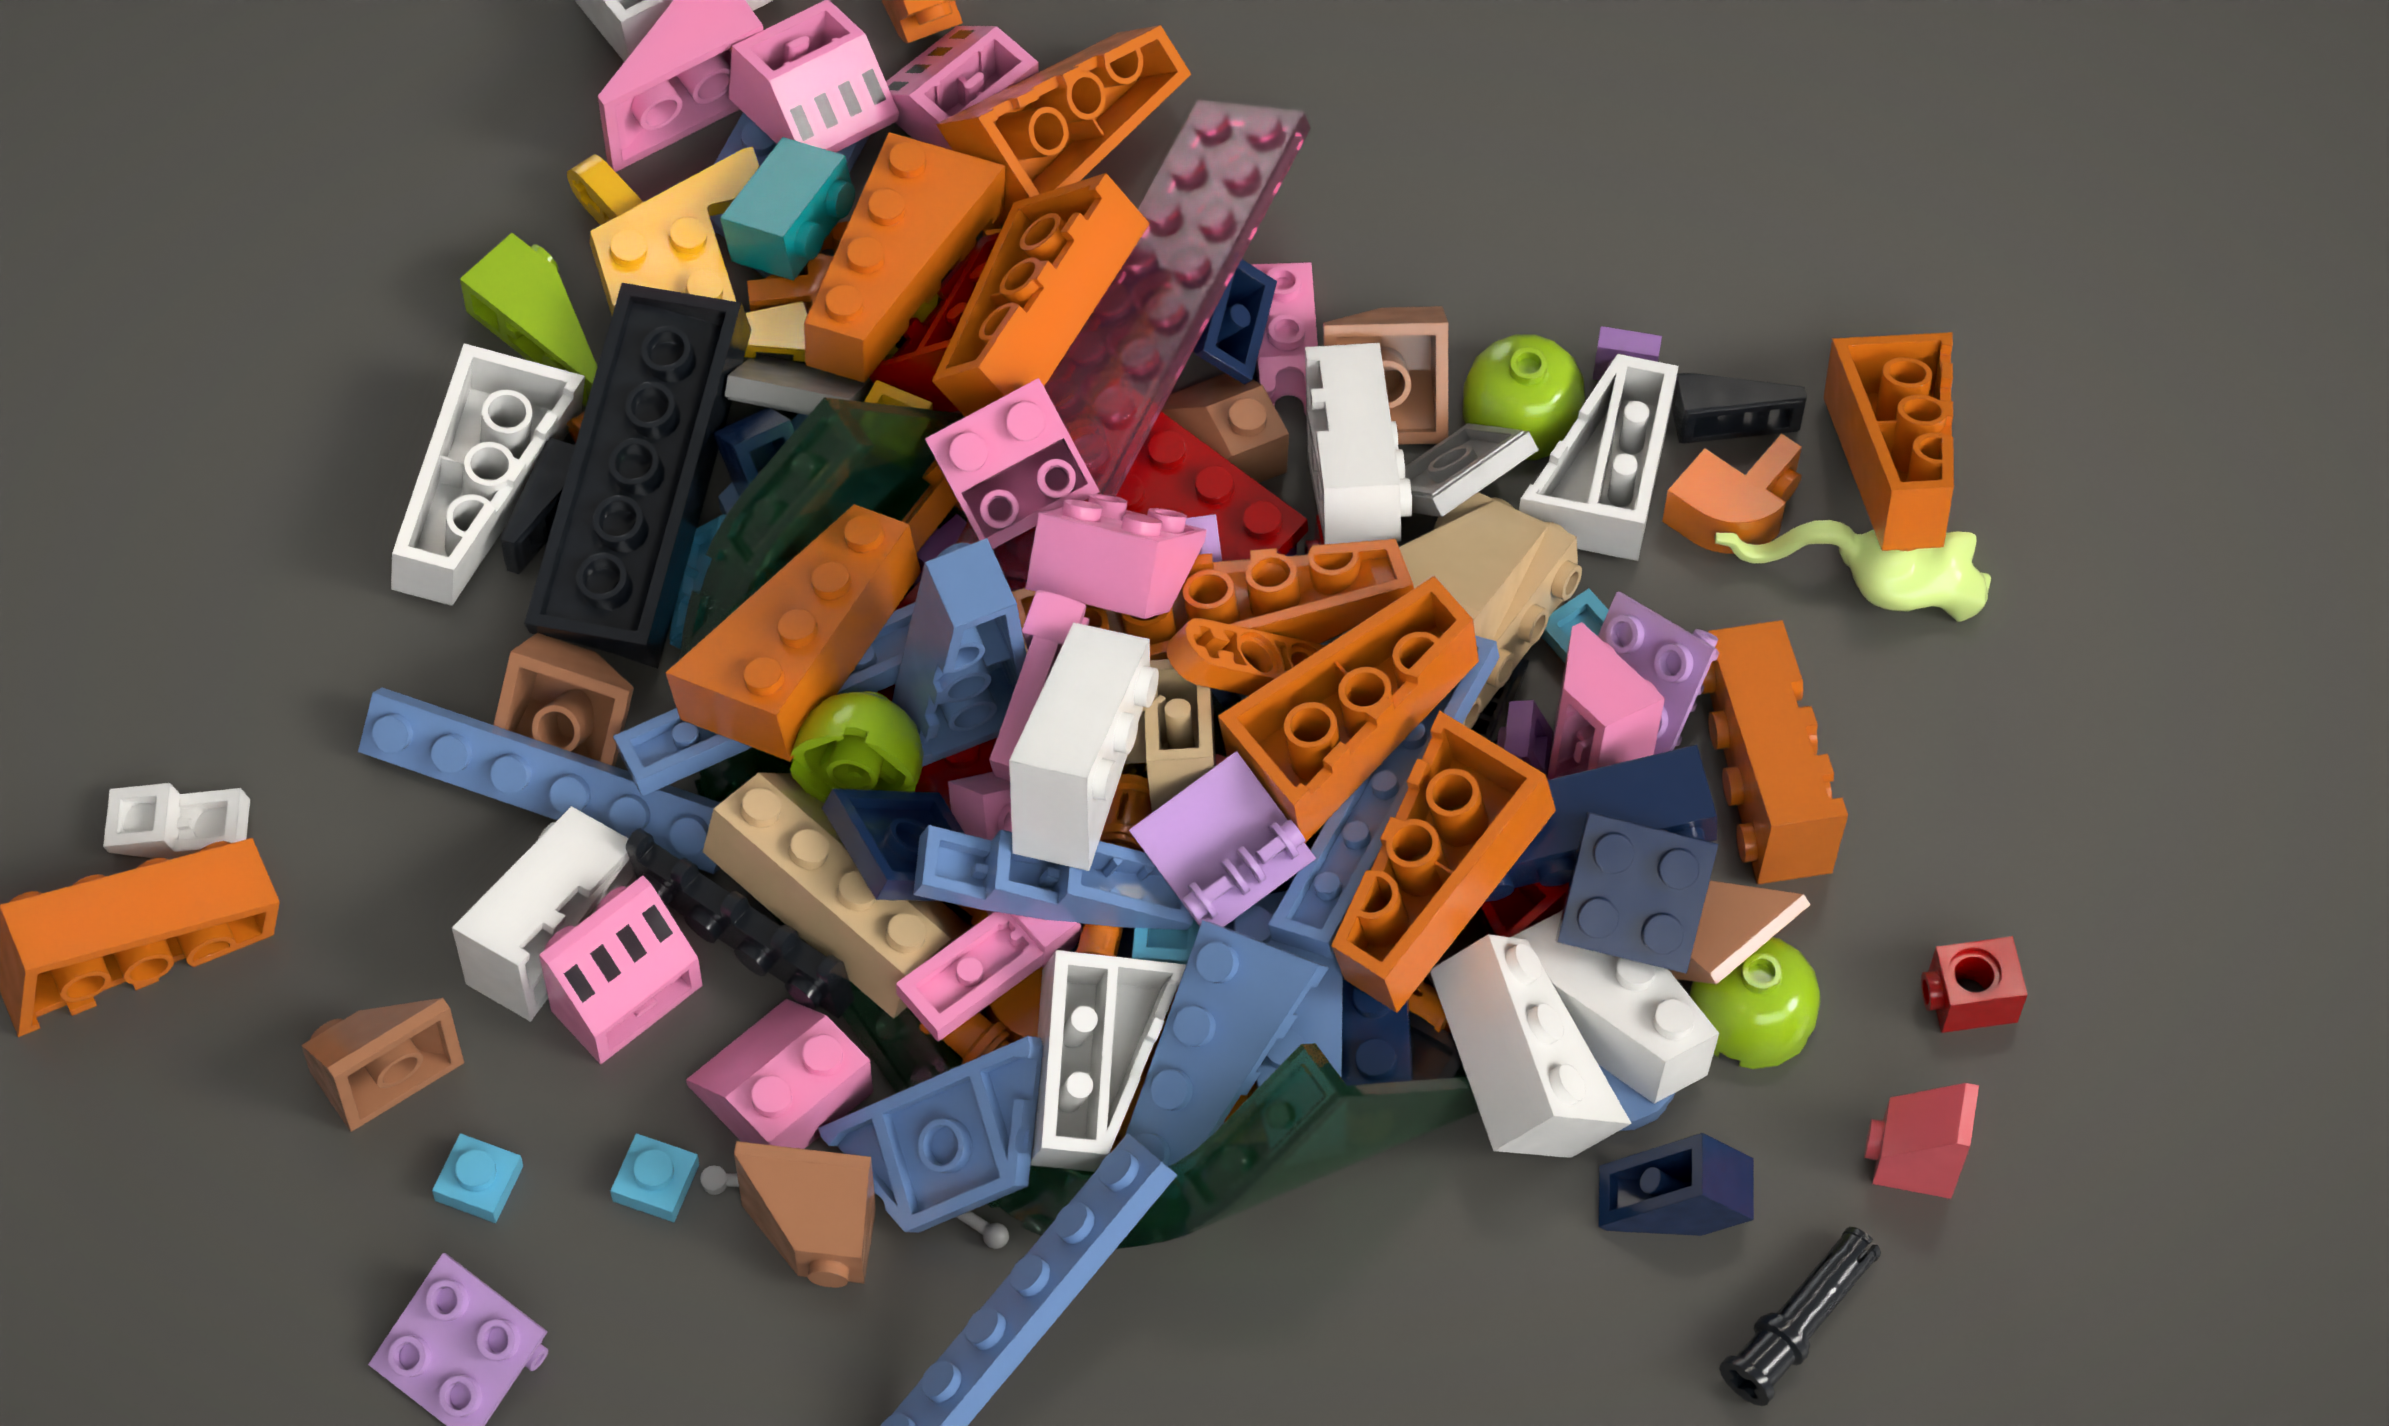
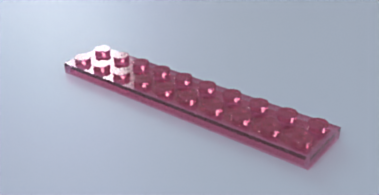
[955,100,1311,592]

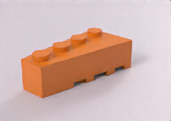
[804,132,1005,383]
[665,504,921,762]
[1218,576,1479,843]
[1331,710,1556,1013]
[0,838,280,1037]

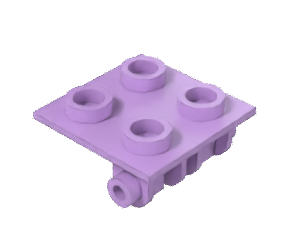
[1598,592,1719,755]
[1129,751,1316,927]
[368,1253,548,1426]

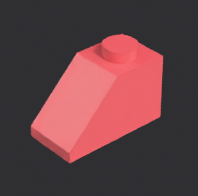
[1864,1083,1979,1199]

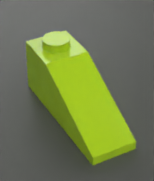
[460,233,597,406]

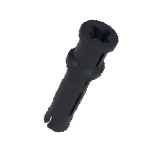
[1719,1226,1881,1406]

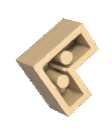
[1125,659,1216,813]

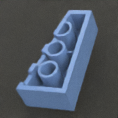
[892,538,1026,767]

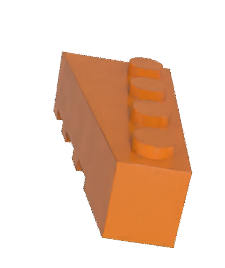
[936,25,1191,223]
[932,173,1150,417]
[1823,332,1954,551]
[1702,620,1848,885]

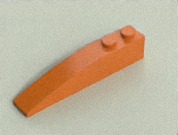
[1012,539,1414,689]

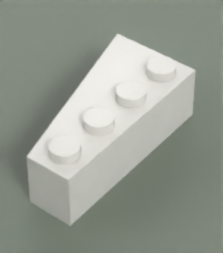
[391,343,585,606]

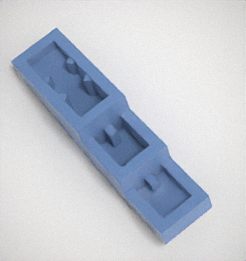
[913,825,1193,930]

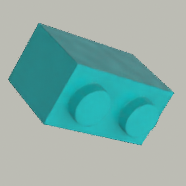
[720,137,855,281]

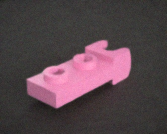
[1251,262,1318,415]
[989,590,1089,781]
[896,912,1082,1042]

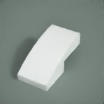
[103,783,250,859]

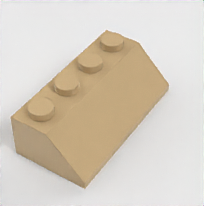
[703,772,972,1019]

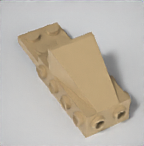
[1399,492,1582,729]

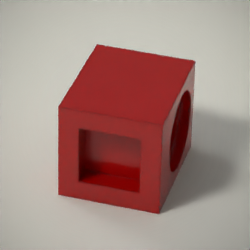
[1921,936,2028,1033]

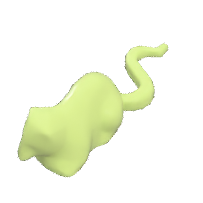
[1715,520,1991,622]

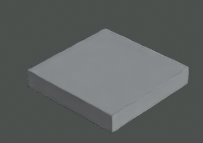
[725,354,873,422]
[1405,423,1538,517]

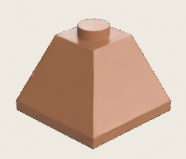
[1323,306,1448,445]
[1149,373,1289,483]
[494,633,634,767]
[1668,881,1810,984]
[301,998,464,1132]
[734,1141,876,1288]

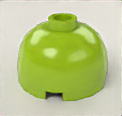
[1463,334,1585,460]
[790,691,924,803]
[1689,937,1820,1069]

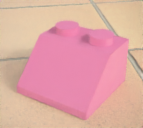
[686,999,873,1149]

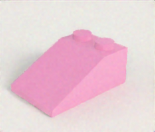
[598,0,763,172]

